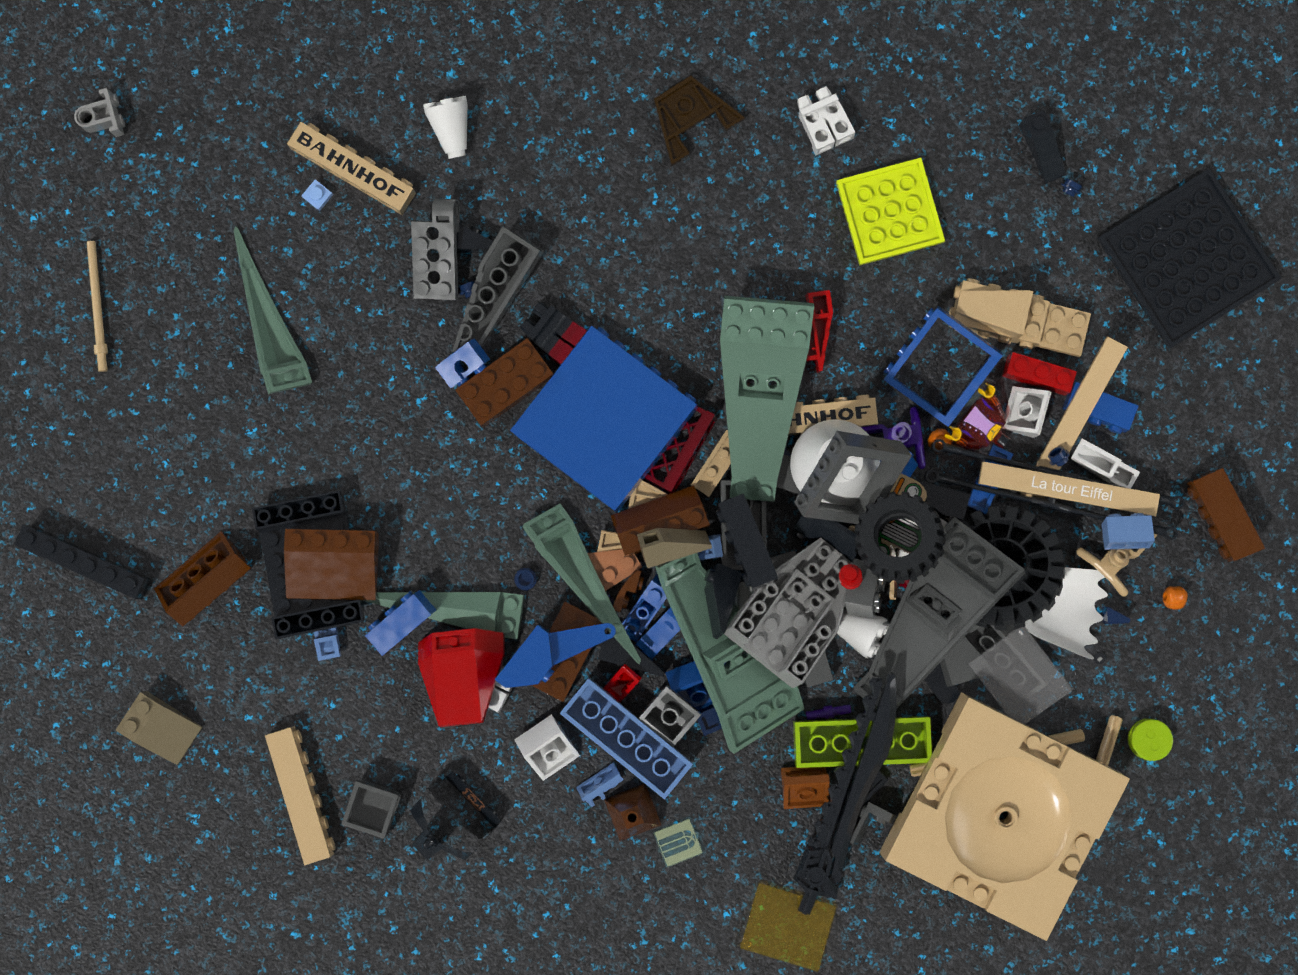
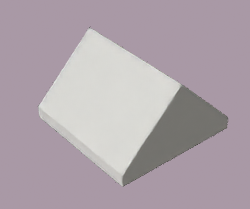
[1001,386,1051,438]

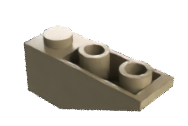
[637,528,712,568]

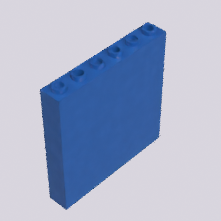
[510,326,698,513]

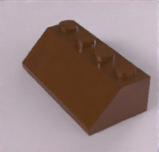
[1187,468,1265,562]
[610,486,710,557]
[154,531,251,626]

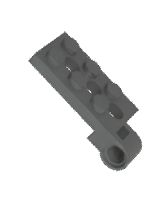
[411,198,460,300]

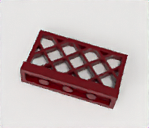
[645,407,717,493]

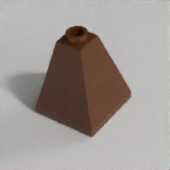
[604,783,661,841]

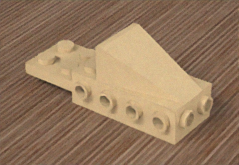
[949,279,1091,357]

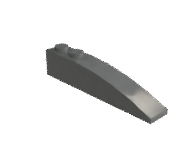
[452,226,544,352]

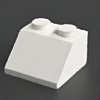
[514,714,580,781]

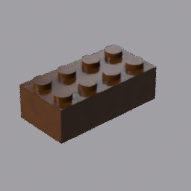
[455,338,553,428]
[531,602,602,702]

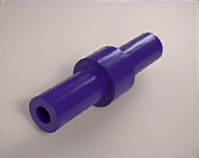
[806,704,851,721]

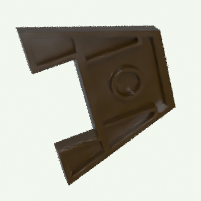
[654,75,745,167]

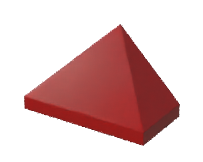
[603,664,642,702]

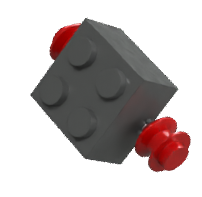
[839,559,886,619]

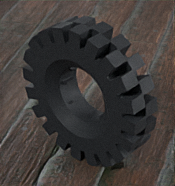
[961,506,1065,630]

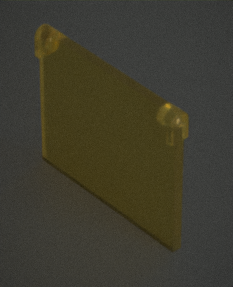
[740,883,836,972]

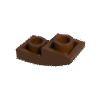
[613,570,644,612]

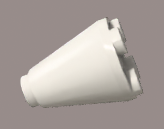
[423,96,468,159]
[837,608,890,659]

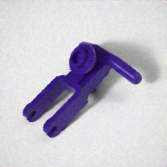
[861,407,926,469]

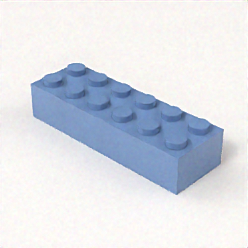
[560,678,693,800]

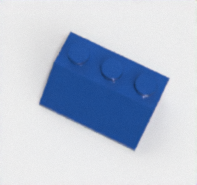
[665,661,726,713]

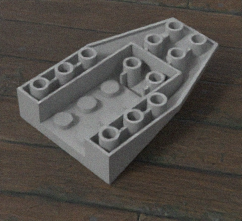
[724,538,853,688]

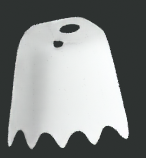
[1024,567,1108,659]

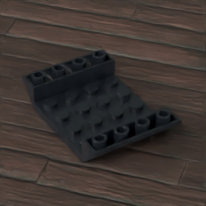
[252,490,364,640]

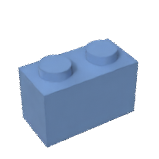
[1101,513,1155,550]

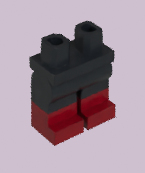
[520,302,587,366]

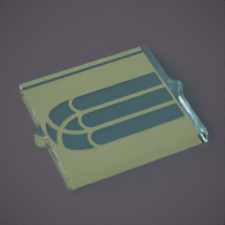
[653,818,703,867]

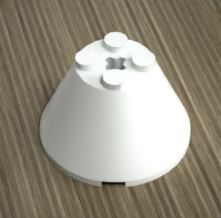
[790,420,880,506]

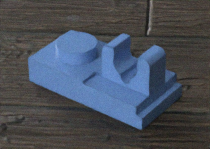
[576,763,623,807]

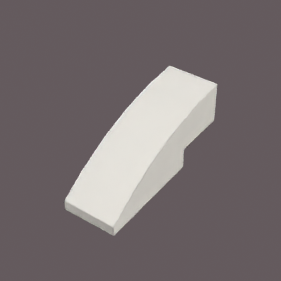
[1071,439,1140,489]

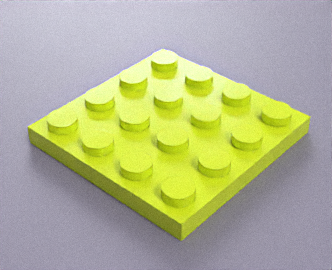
[836,158,945,266]

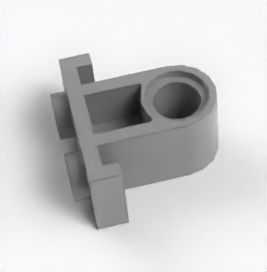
[74,88,125,137]

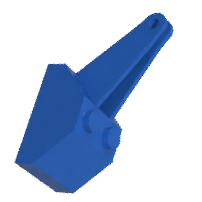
[495,623,616,688]

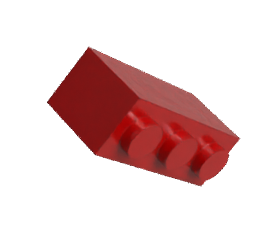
[1002,352,1077,396]

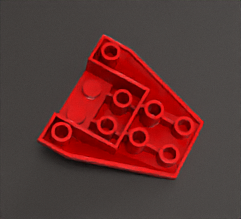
[418,628,505,727]

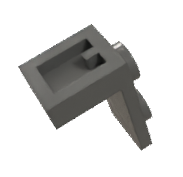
[850,802,897,846]

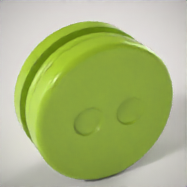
[1128,719,1173,761]

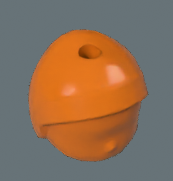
[928,428,953,453]
[1163,586,1188,610]

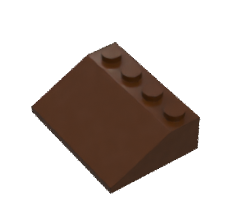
[284,529,379,600]

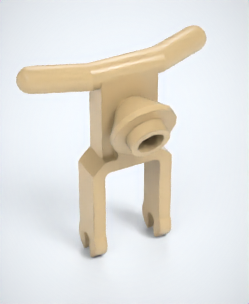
[1076,534,1157,597]

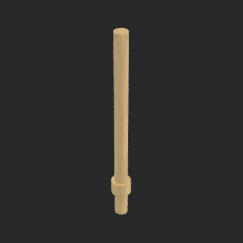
[87,241,108,372]

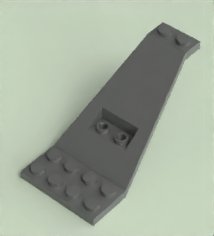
[854,517,1025,709]

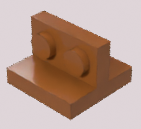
[781,767,830,809]

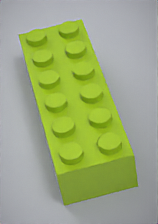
[793,716,932,768]

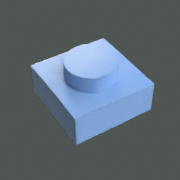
[302,180,333,211]

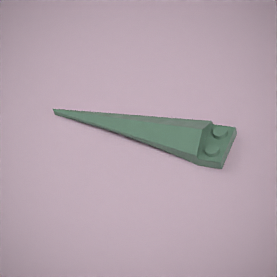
[233,226,312,394]
[523,504,641,664]
[364,592,525,639]

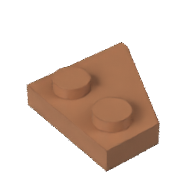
[587,549,642,591]

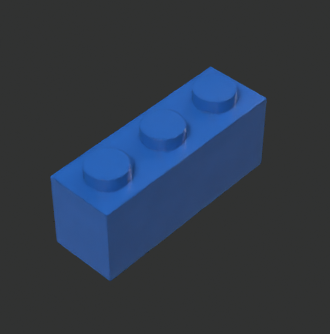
[1062,382,1138,434]
[365,590,437,656]

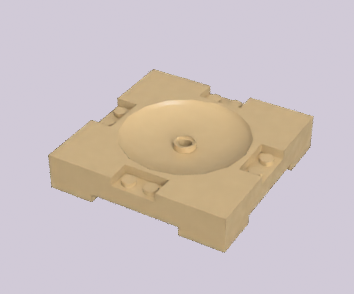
[879,692,1130,941]

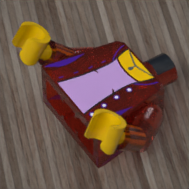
[945,382,1010,450]

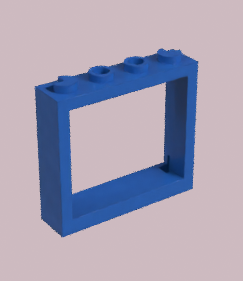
[884,306,1003,427]

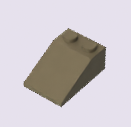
[116,691,203,765]

